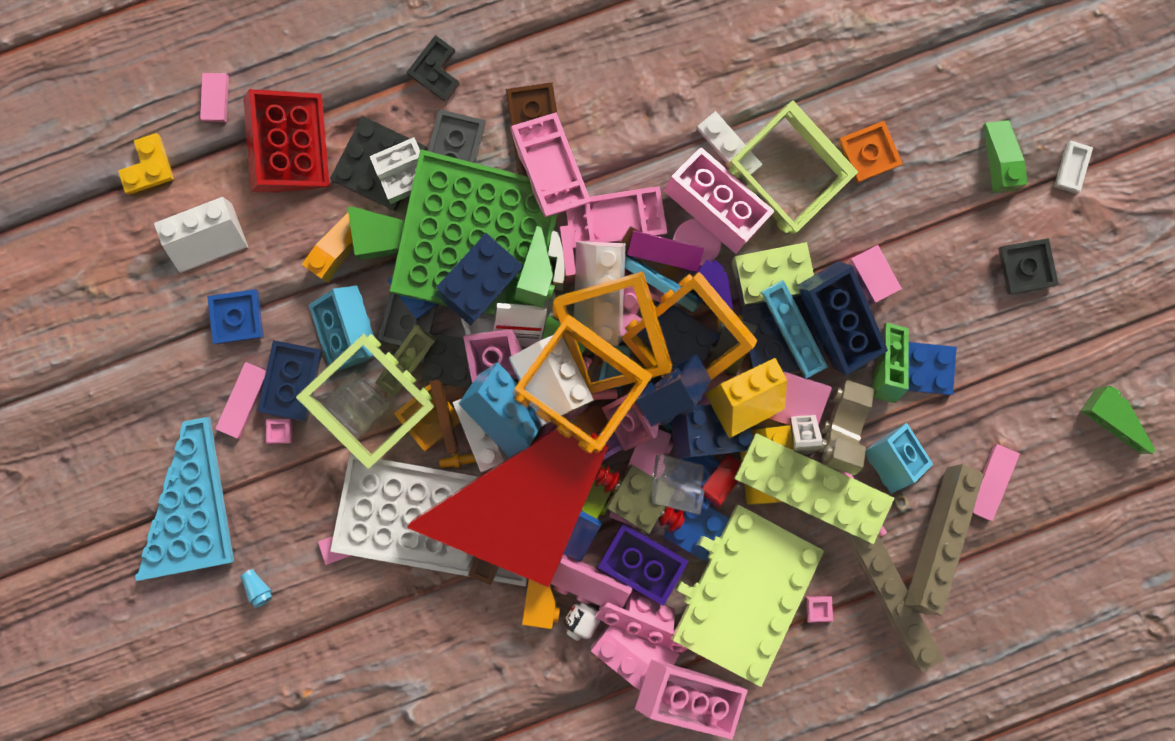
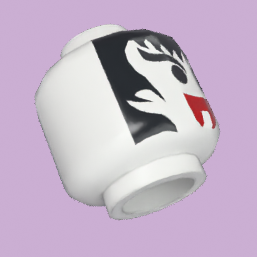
[564,602,600,641]

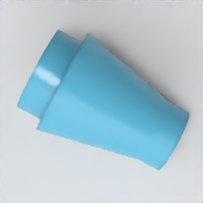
[240,569,273,608]

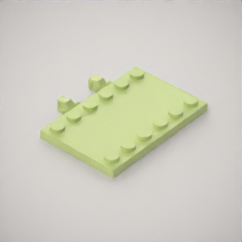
[671,505,824,687]

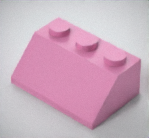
[551,554,632,610]
[591,608,679,692]

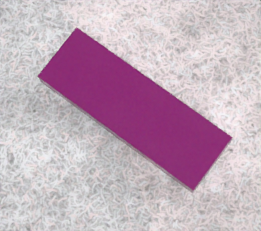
[627,230,704,272]

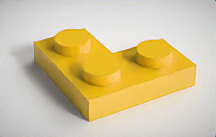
[118,133,174,195]

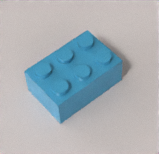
[458,362,541,457]

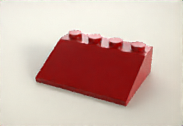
[243,89,330,193]

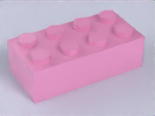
[663,148,774,254]
[635,659,748,739]

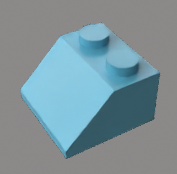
[865,423,933,493]

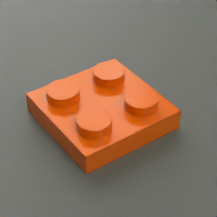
[838,121,903,184]

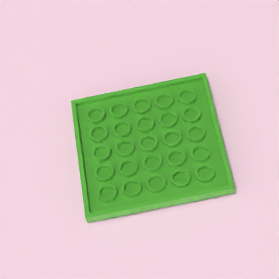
[389,149,557,316]

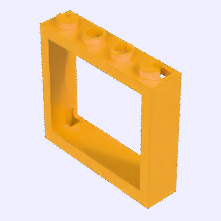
[552,271,672,394]
[621,272,757,380]
[512,315,653,453]

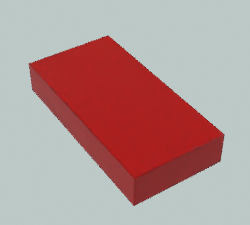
[699,453,741,507]

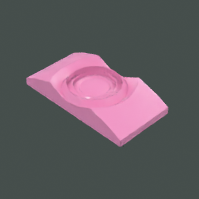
[511,113,591,217]
[566,186,667,249]

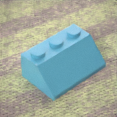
[309,286,375,372]

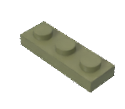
[375,324,437,397]

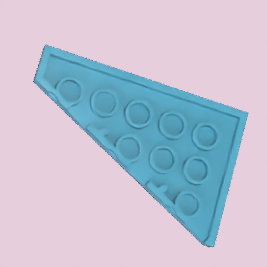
[135,417,234,581]

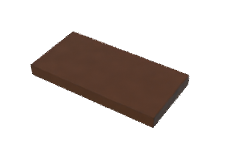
[506,82,557,176]

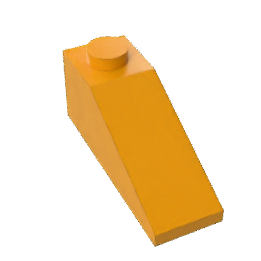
[301,213,354,283]
[522,580,560,629]

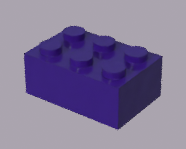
[598,522,688,606]

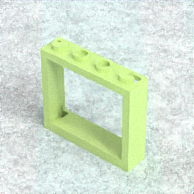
[725,101,858,234]
[296,333,434,469]

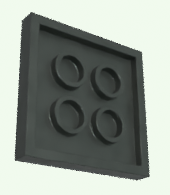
[330,116,427,212]

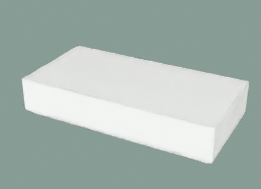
[1054,141,1093,194]

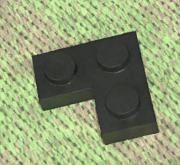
[407,35,460,103]

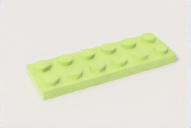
[734,433,894,544]

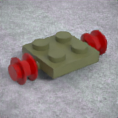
[595,464,685,534]

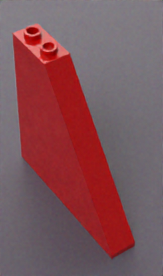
[407,424,608,587]

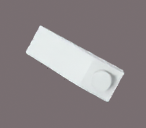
[791,415,823,455]

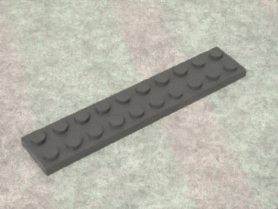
[377,109,486,346]

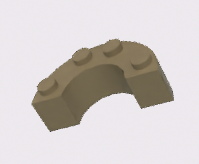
[818,380,874,475]

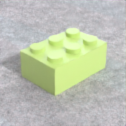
[731,242,814,306]

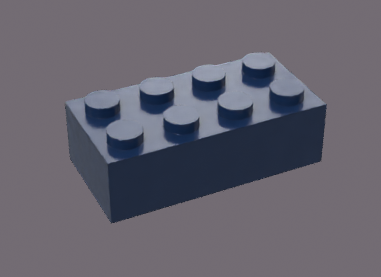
[797,261,888,375]

